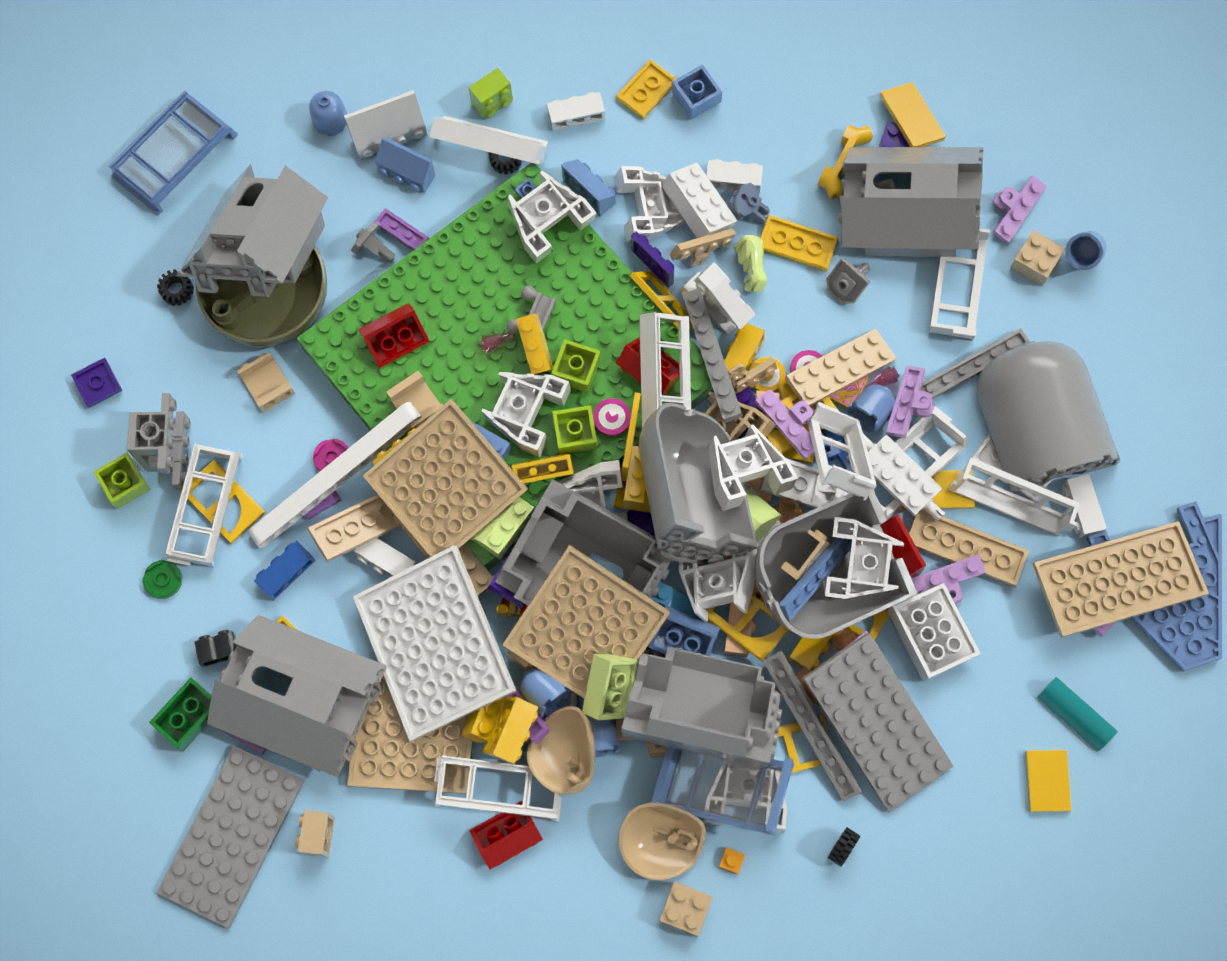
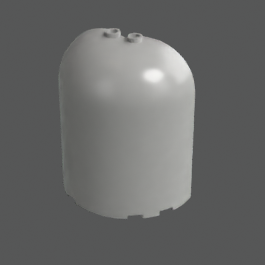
[977,341,1121,493]
[639,403,758,563]
[755,489,917,639]

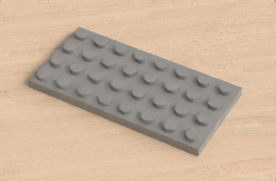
[802,633,954,812]
[157,745,305,929]

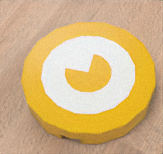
[749,357,786,393]

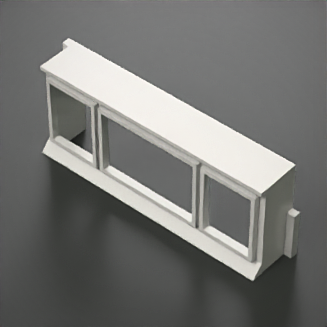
[429,116,548,164]
[929,228,990,341]
[640,312,691,428]
[808,402,877,500]
[880,406,967,522]
[166,443,243,567]
[947,458,1080,536]
[434,755,562,822]

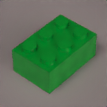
[149,677,211,751]

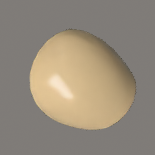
[527,706,596,795]
[619,802,706,880]

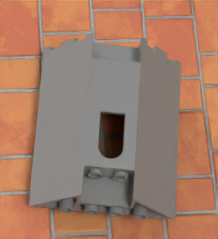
[839,147,984,257]
[176,164,328,297]
[495,479,672,605]
[207,615,387,777]
[622,647,782,769]

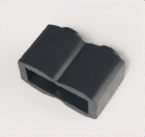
[194,630,237,667]

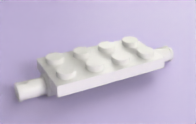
[863,434,945,522]
[760,458,850,509]

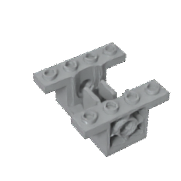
[127,393,191,490]

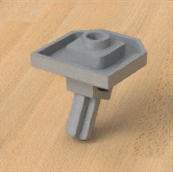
[351,222,395,262]
[826,257,871,304]

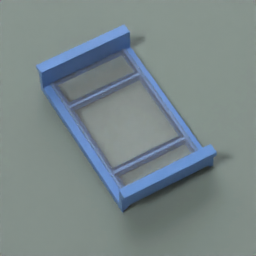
[109,90,238,216]
[651,746,795,836]

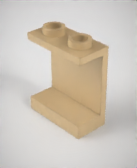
[237,352,295,413]
[386,370,443,430]
[781,529,830,580]

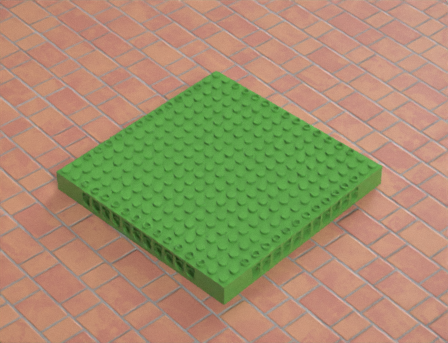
[297,163,714,571]

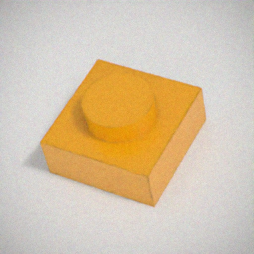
[719,847,745,874]

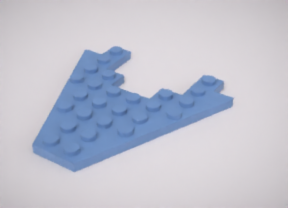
[1087,501,1222,672]

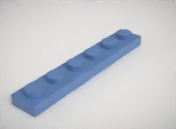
[779,538,852,621]

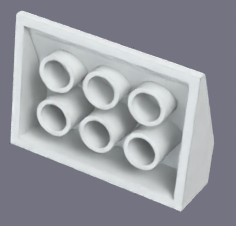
[344,90,427,159]
[887,583,981,682]

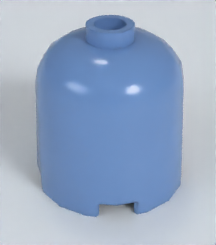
[309,91,347,136]
[1065,231,1107,270]
[847,384,895,432]
[520,668,571,718]
[585,715,620,757]

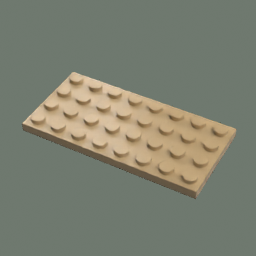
[1032,521,1209,638]

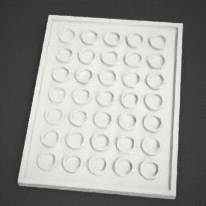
[353,545,516,741]

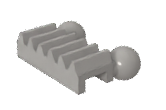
[507,286,557,334]

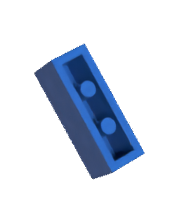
[254,540,316,601]

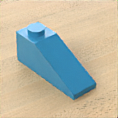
[651,582,701,619]

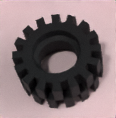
[489,152,522,175]
[157,269,194,306]
[827,827,861,867]

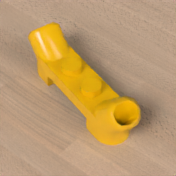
[817,124,873,199]

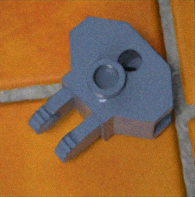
[727,183,770,224]

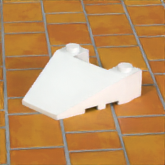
[614,166,686,243]

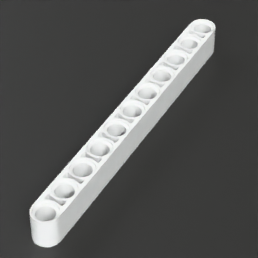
[248,402,422,548]

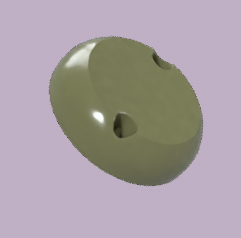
[195,246,328,348]

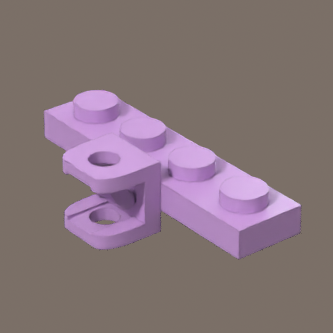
[992,175,1047,244]
[886,366,935,438]
[755,389,814,460]
[911,554,986,604]

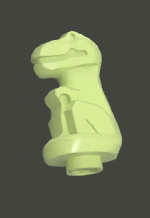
[734,235,767,292]

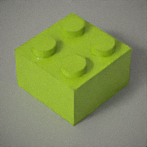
[468,67,513,120]
[551,339,601,393]
[552,405,597,455]
[94,452,151,509]

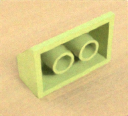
[744,484,782,543]
[471,497,535,559]
[582,654,639,720]

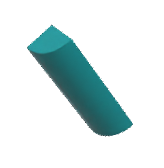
[1037,677,1118,751]

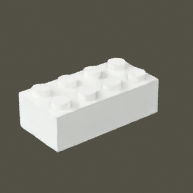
[661,163,737,238]

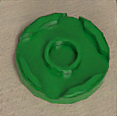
[143,560,183,599]

